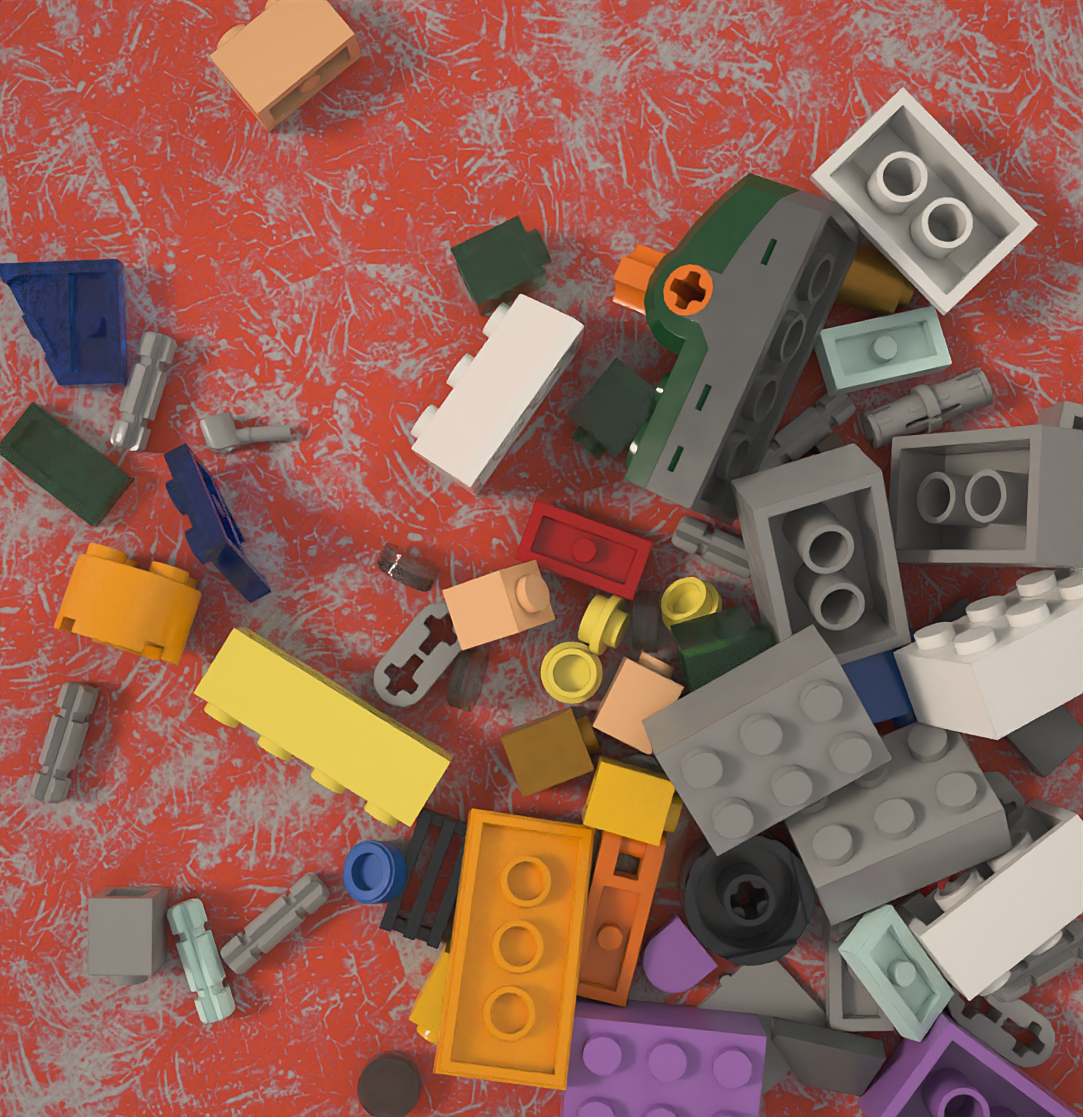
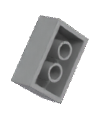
[889,424,1083,568]
[731,443,911,665]
[642,624,892,856]
[783,721,1012,926]

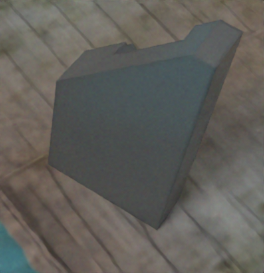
[770,1017,886,1097]

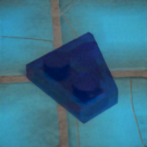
[0,259,128,389]
[164,443,272,603]

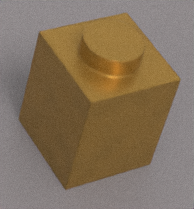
[500,706,601,797]

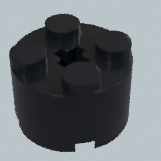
[678,830,815,966]

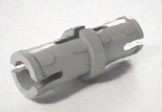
[860,367,993,449]

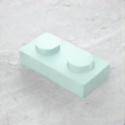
[814,306,952,397]
[838,904,955,1042]

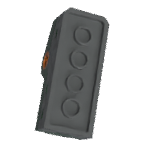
[613,173,860,526]

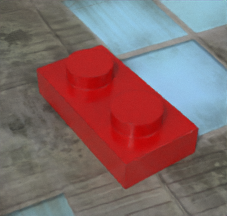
[514,500,653,601]

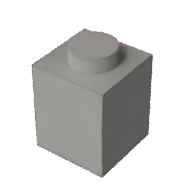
[88,886,168,985]

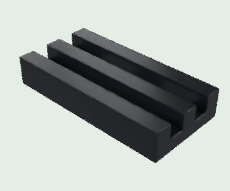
[379,807,467,949]

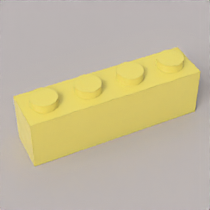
[194,627,454,827]

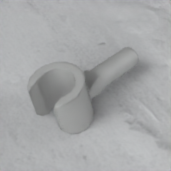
[199,412,291,454]

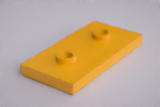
[433,808,595,1090]

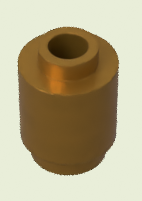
[834,243,915,316]

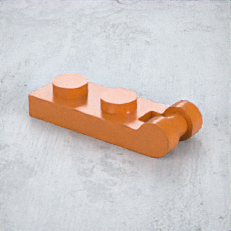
[577,830,667,1007]

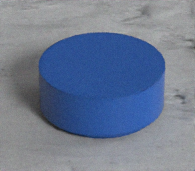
[343,840,407,904]

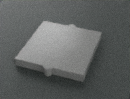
[696,960,828,1096]

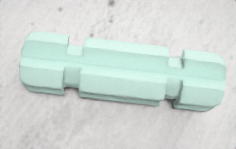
[166,898,235,1024]

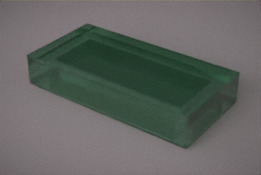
[0,402,135,527]

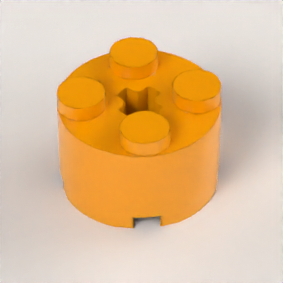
[53,543,203,666]

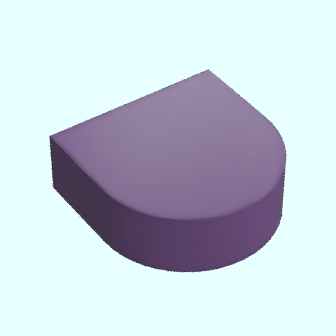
[642,913,718,993]

